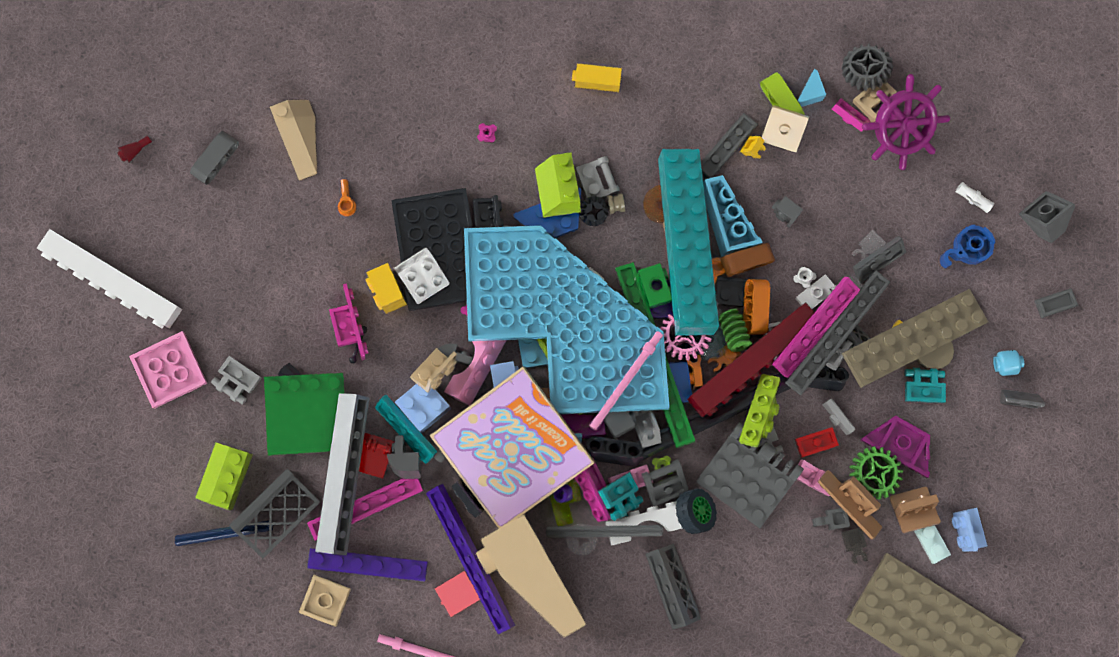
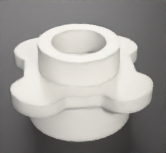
[794,267,816,288]

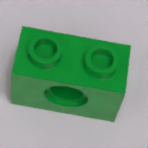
[637,263,672,309]

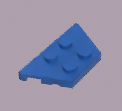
[513,188,581,239]

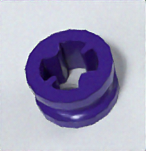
[553,484,573,503]

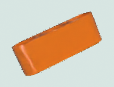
[743,279,770,335]

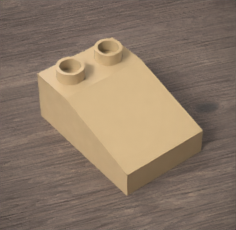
[476,515,586,637]

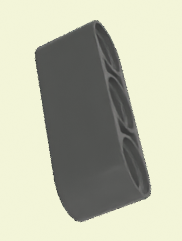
[190,131,239,185]

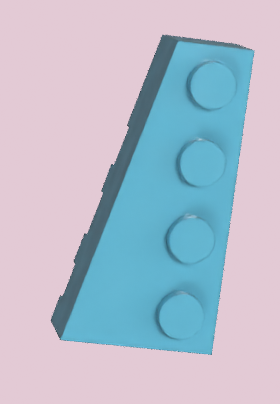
[703,175,763,257]

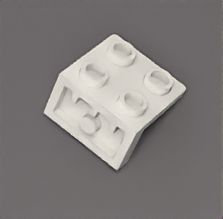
[394,248,449,304]

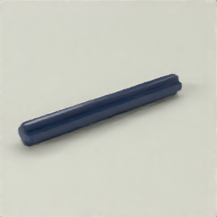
[175,520,273,546]

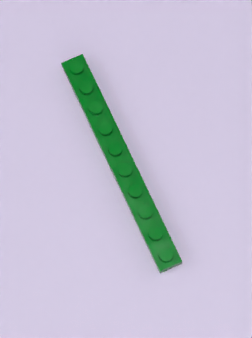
[615,262,695,448]

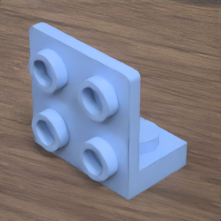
[952,508,987,551]

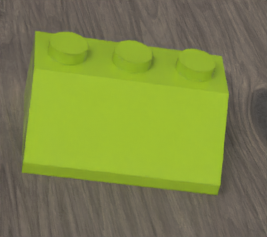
[535,152,581,218]
[196,443,253,510]

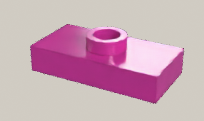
[832,99,870,132]

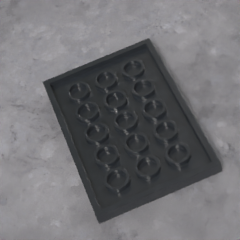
[391,188,473,311]

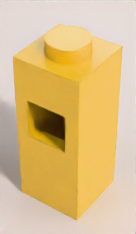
[572,64,622,92]

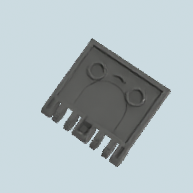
[696,422,804,528]

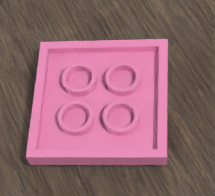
[129,331,207,409]

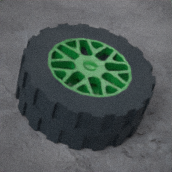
[675,489,717,534]

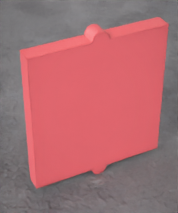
[435,571,480,617]

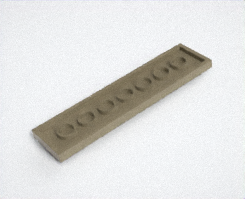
[842,289,988,388]

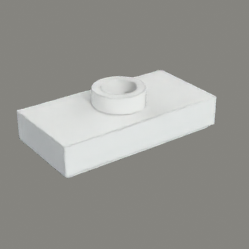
[795,274,836,309]

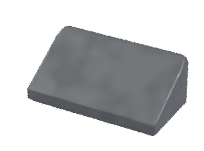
[1000,389,1045,409]

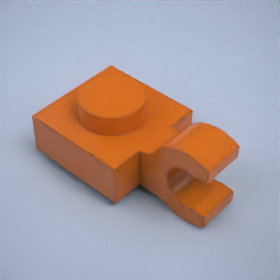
[686,355,703,390]

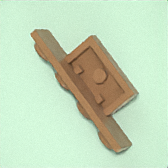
[818,470,882,539]

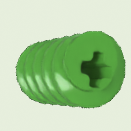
[719,309,752,352]

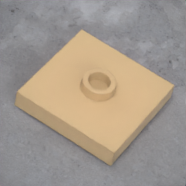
[762,105,809,152]
[299,575,351,627]

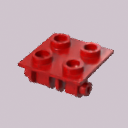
[359,433,395,479]

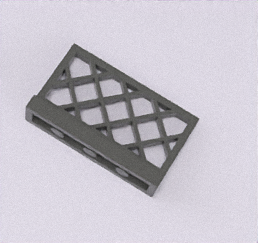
[229,469,320,559]

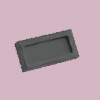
[1034,288,1079,318]

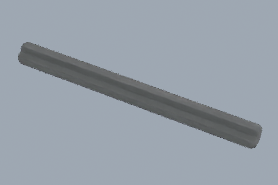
[546,525,663,538]

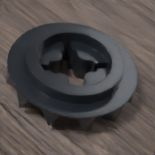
[579,196,609,226]

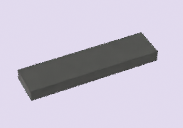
[701,113,758,179]

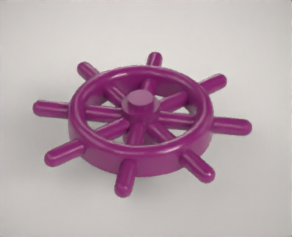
[862,74,950,170]

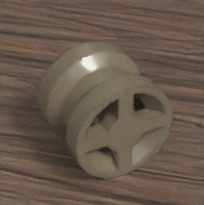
[607,193,625,214]

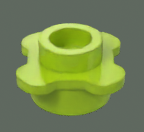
[652,456,673,475]

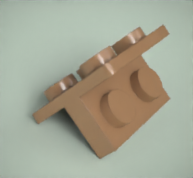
[889,487,941,533]

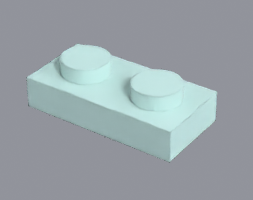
[914,525,951,564]

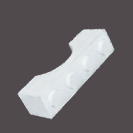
[605,501,682,545]

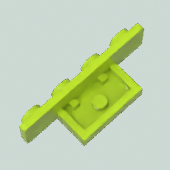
[739,374,780,447]

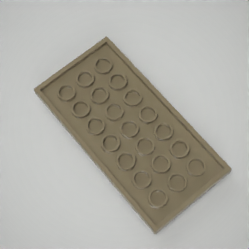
[846,553,1024,657]

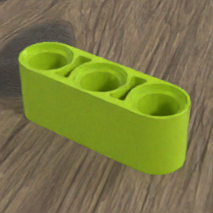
[760,72,805,115]

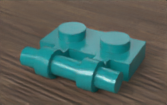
[905,367,946,403]
[598,472,643,521]

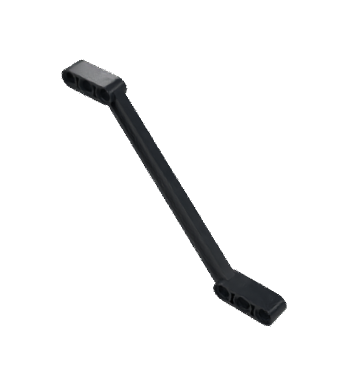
[586,363,849,466]

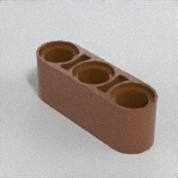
[720,243,776,277]

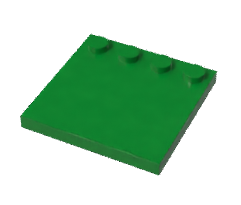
[264,373,344,455]

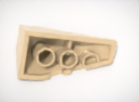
[270,100,317,181]

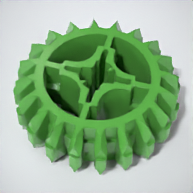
[849,446,903,500]

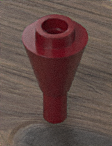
[117,136,152,163]

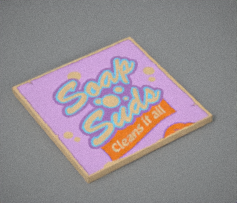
[430,366,595,529]

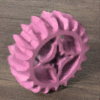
[660,314,711,361]

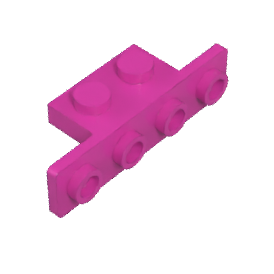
[329,283,368,360]
[575,458,611,522]

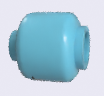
[993,350,1024,376]

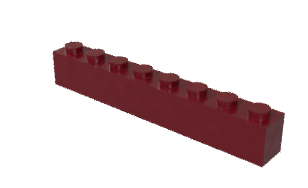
[687,302,815,417]

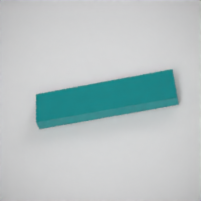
[375,395,438,464]

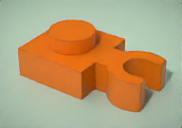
[707,345,741,372]

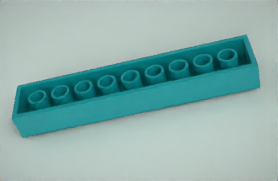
[658,149,719,336]

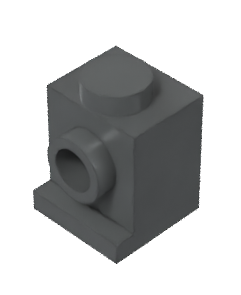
[772,196,803,228]

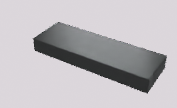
[853,236,906,283]

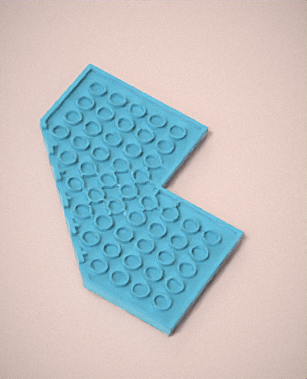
[464,226,669,414]

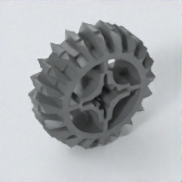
[842,44,893,92]

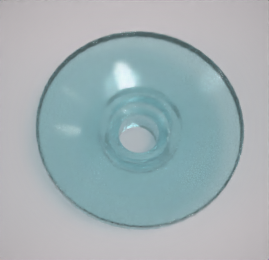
[693,325,728,361]

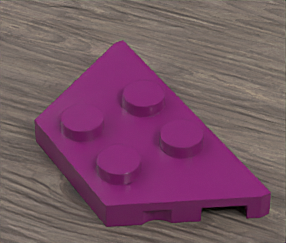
[860,416,930,478]

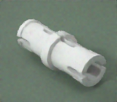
[955,182,994,213]

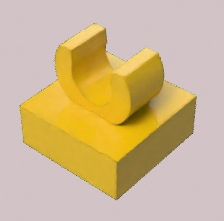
[740,136,766,159]

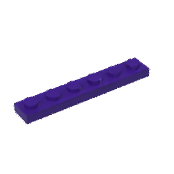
[307,548,428,581]

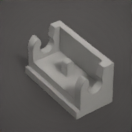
[632,410,661,448]

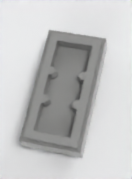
[822,399,855,435]

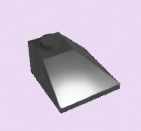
[1019,191,1075,243]

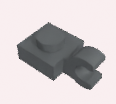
[812,508,850,530]

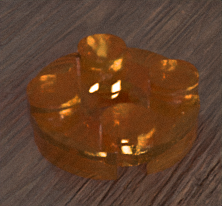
[643,185,664,223]

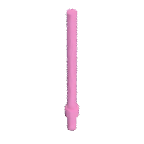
[590,331,663,430]
[377,634,454,657]

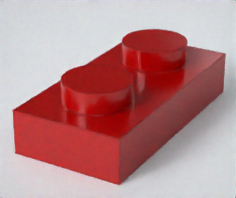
[795,427,839,458]

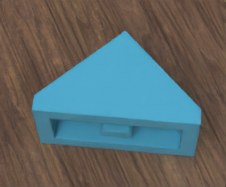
[798,69,826,107]

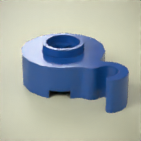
[940,225,995,268]

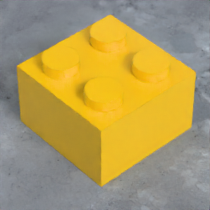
[365,263,407,314]

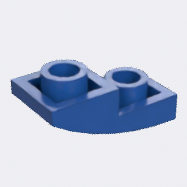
[669,361,692,403]

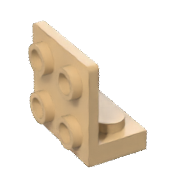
[410,348,457,393]

